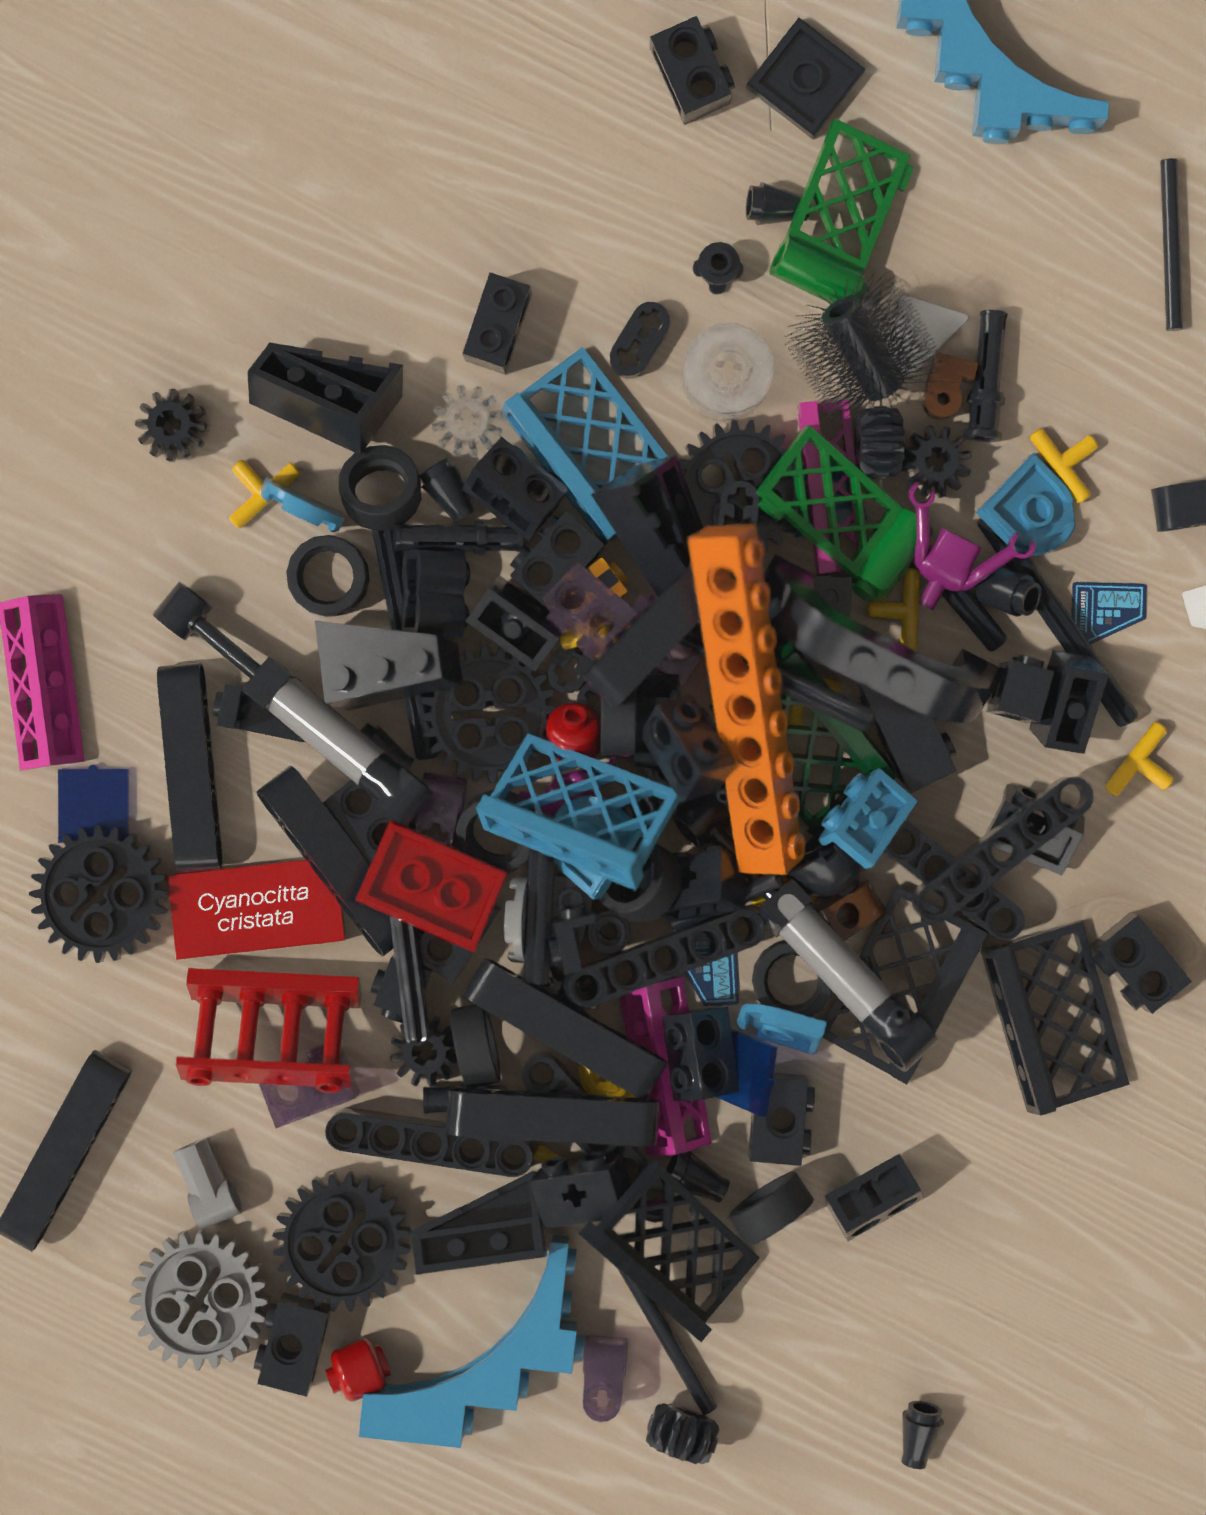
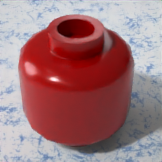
[546,703,601,761]
[325,1338,391,1402]

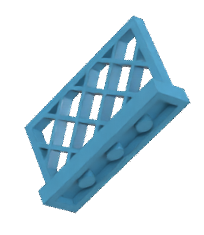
[501,347,668,545]
[476,734,680,890]

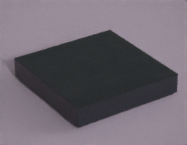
[746,17,866,139]

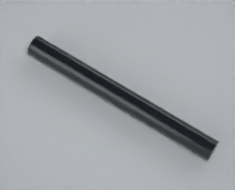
[1160,158,1183,331]
[618,1270,717,1415]

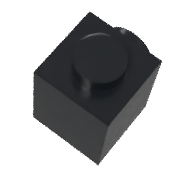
[370,955,433,1023]

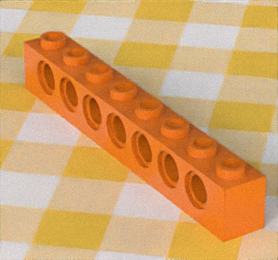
[688,525,805,875]

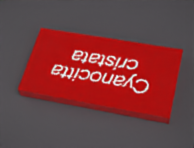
[167,860,346,960]

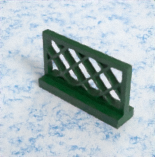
[709,640,897,831]

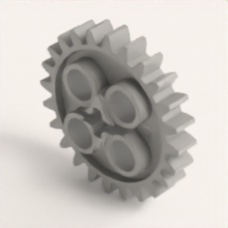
[129,1229,270,1371]

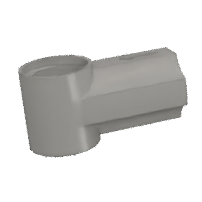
[173,1137,242,1229]

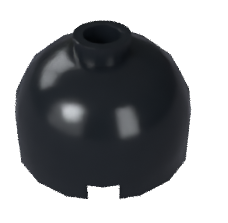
[786,825,864,898]

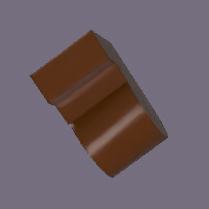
[922,352,978,420]
[814,880,886,941]

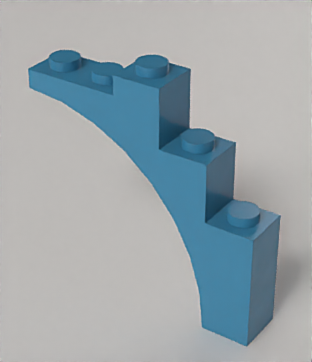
[896,0,1109,145]
[359,1235,585,1448]

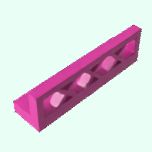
[797,400,858,575]
[0,594,85,770]
[620,976,712,1155]

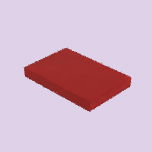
[355,820,508,952]

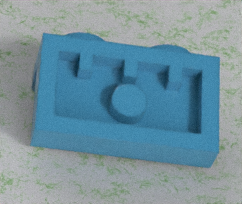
[817,768,918,869]

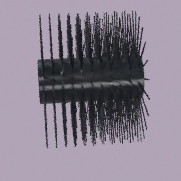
[784,271,942,426]

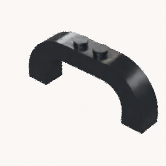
[763,555,1001,723]

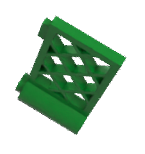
[769,119,914,304]
[755,425,933,603]

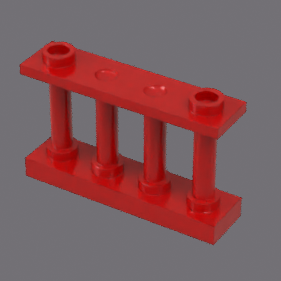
[175,968,362,1093]

